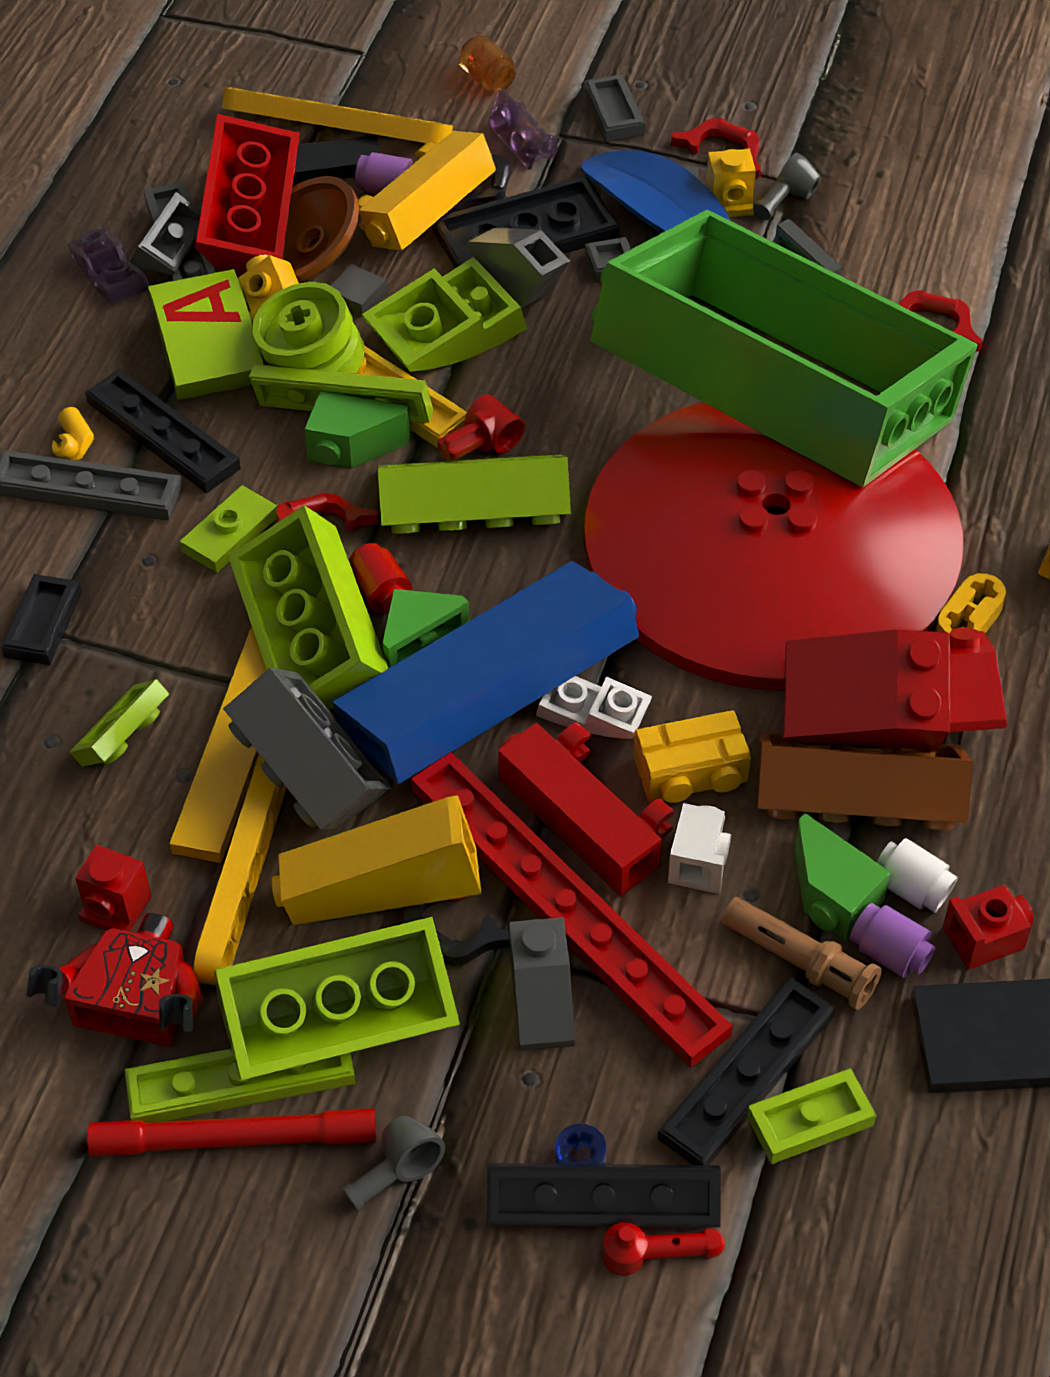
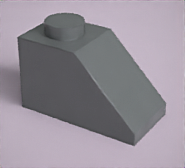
[509,917,575,1051]

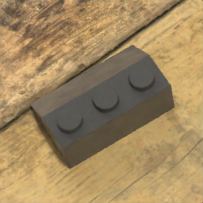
[223,668,393,830]

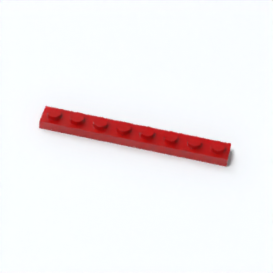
[411,752,733,1068]

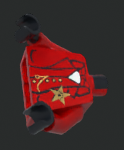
[26,913,203,1047]

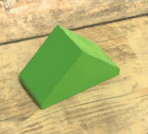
[383,589,469,668]

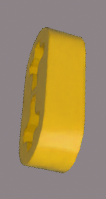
[935,573,1006,633]

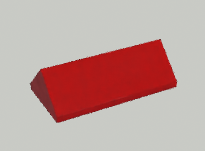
[195,114,300,278]

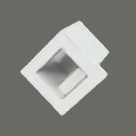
[668,803,731,894]

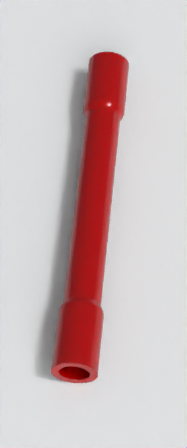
[88,1108,377,1157]

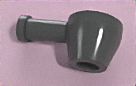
[753,152,821,220]
[342,1116,445,1212]

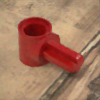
[437,394,525,461]

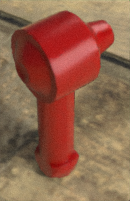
[601,1222,725,1276]

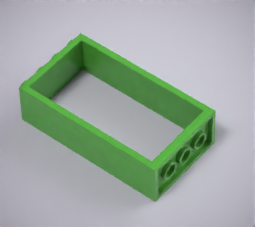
[590,210,978,487]

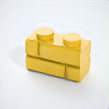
[633,710,751,803]

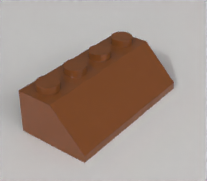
[756,731,973,830]

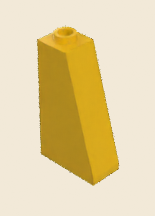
[272,795,481,925]

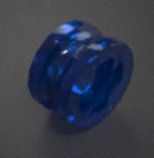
[555,1124,606,1164]

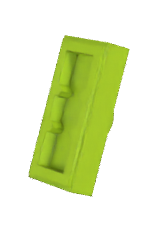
[180,485,278,573]

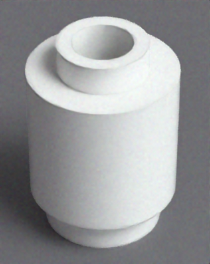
[877,838,958,913]

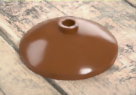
[282,176,359,283]

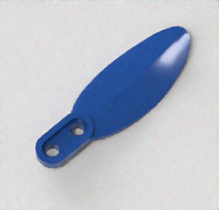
[581,150,730,233]

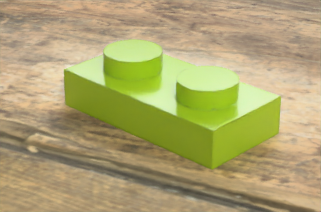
[69,679,169,767]
[747,1068,876,1164]

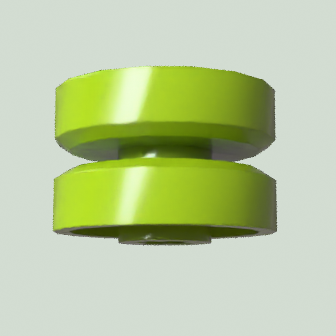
[252,281,364,374]

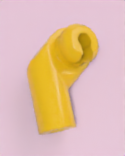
[52,407,94,461]

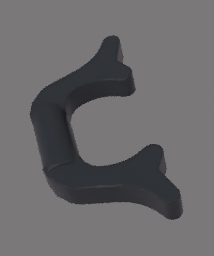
[450,153,511,213]
[403,901,510,965]

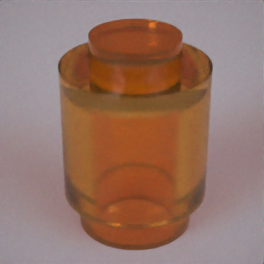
[459,35,516,92]

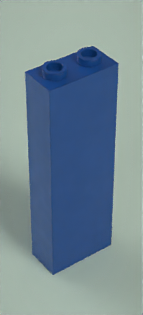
[333,561,639,784]

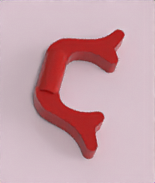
[671,118,761,179]
[898,290,983,352]
[276,493,379,531]

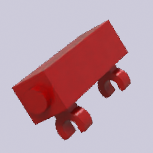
[498,722,674,896]

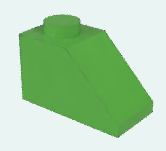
[304,391,411,469]
[794,813,890,941]

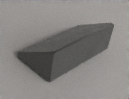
[129,193,201,275]

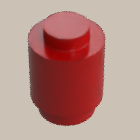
[349,543,412,614]

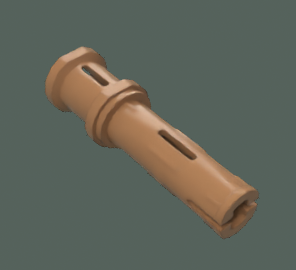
[722,897,882,1010]

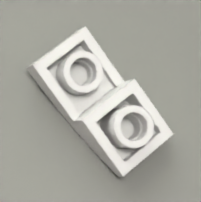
[536,676,652,739]

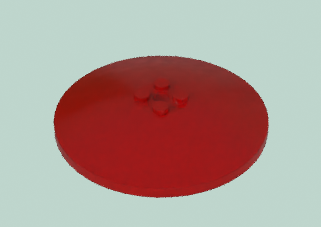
[584,402,963,691]

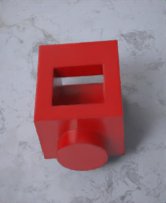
[75,844,152,932]
[942,884,1034,970]

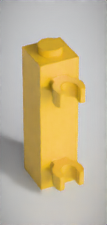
[358,131,496,251]

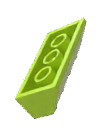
[378,454,571,533]
[228,505,389,709]
[213,917,460,1081]

